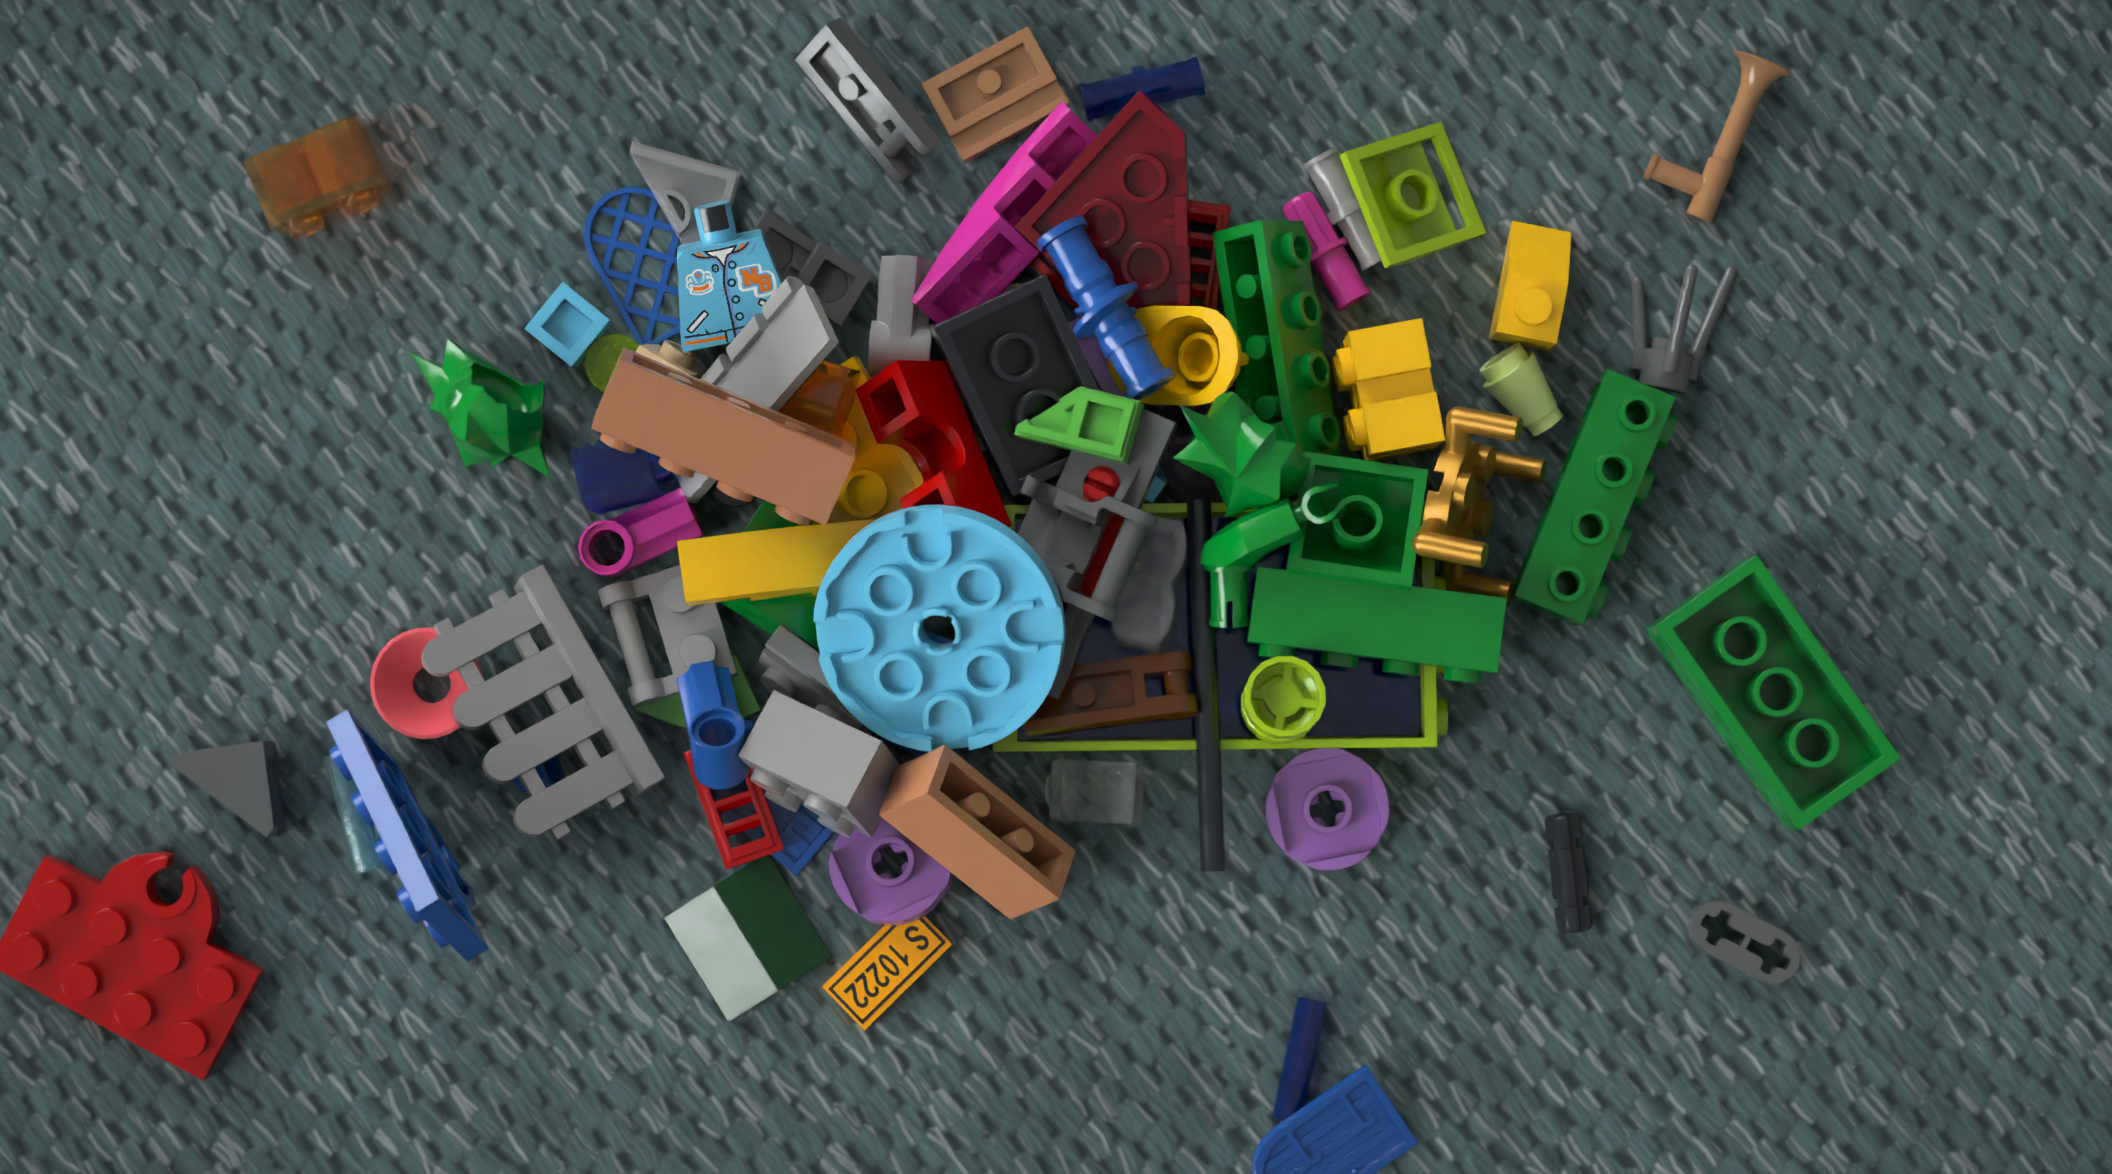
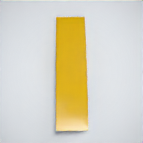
[677,519,877,606]

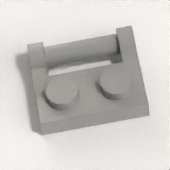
[598,565,739,708]

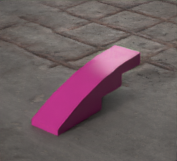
[912,102,1098,324]

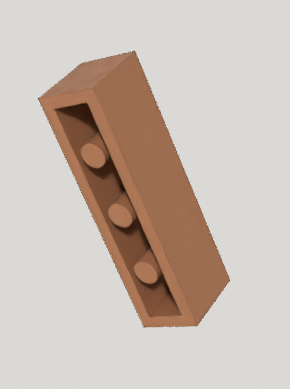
[591,347,855,526]

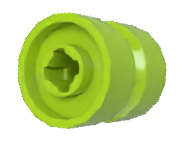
[1241,656,1326,744]

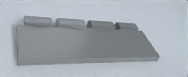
[675,276,839,504]

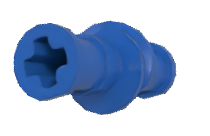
[1037,215,1176,401]

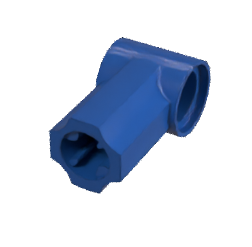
[677,661,749,790]

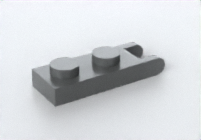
[795,18,939,183]

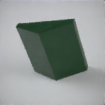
[664,855,832,1022]

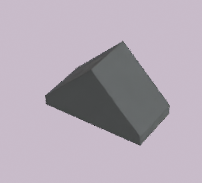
[169,741,285,837]

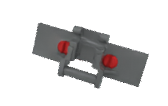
[1018,390,1177,699]

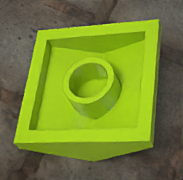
[1339,121,1486,268]

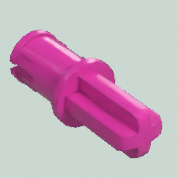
[1283,192,1371,312]

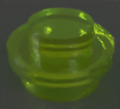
[585,333,640,392]

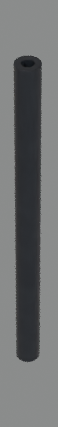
[1186,499,1226,872]

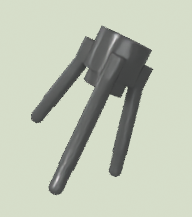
[1630,264,1738,393]

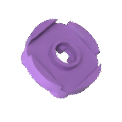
[1265,748,1389,870]
[829,819,952,925]

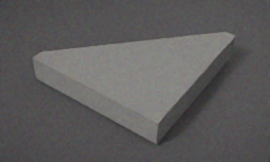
[630,141,741,245]

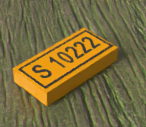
[822,916,953,1031]

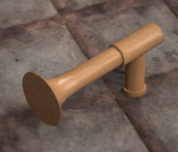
[1643,51,1793,223]

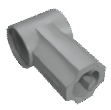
[868,255,934,375]

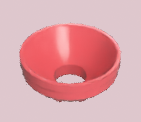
[370,627,483,739]

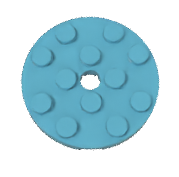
[813,505,1066,752]

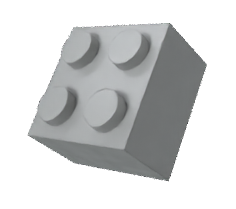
[738,690,900,838]

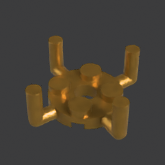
[1412,406,1547,606]

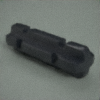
[1544,812,1593,933]

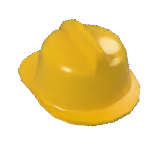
[1108,306,1249,406]

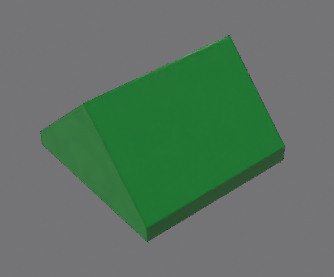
[1286,451,1428,591]

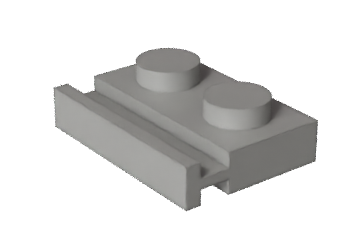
[754,625,865,731]

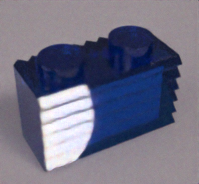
[570,439,676,515]

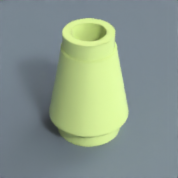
[1479,342,1563,436]

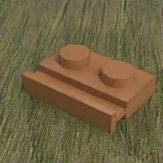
[921,26,1070,164]

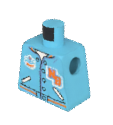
[677,200,783,352]

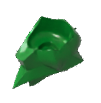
[409,339,551,479]
[1173,392,1311,517]

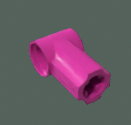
[578,487,705,578]

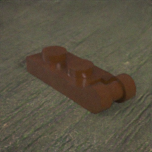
[1024,651,1199,737]

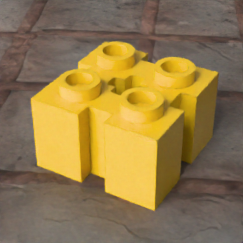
[1331,318,1445,462]

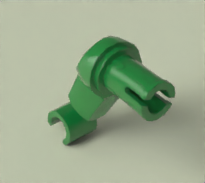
[1200,483,1347,628]

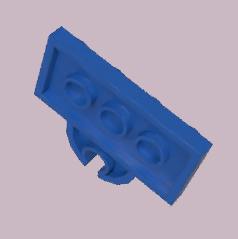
[326,709,489,961]

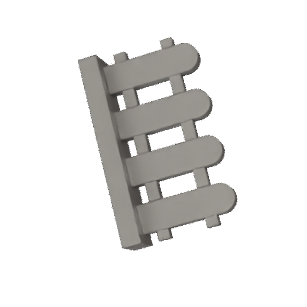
[421,564,665,841]

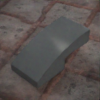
[752,211,872,326]

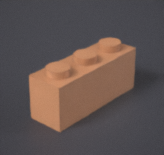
[879,745,1076,919]

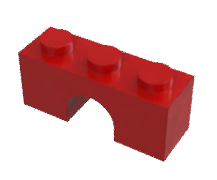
[855,360,1012,527]

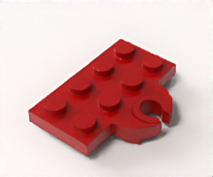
[0,851,266,1080]

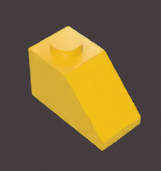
[1489,221,1571,351]

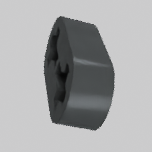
[1687,899,1801,984]

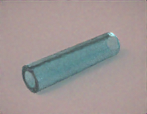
[323,755,385,875]

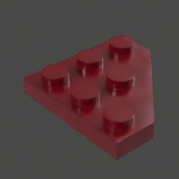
[1015,90,1193,309]

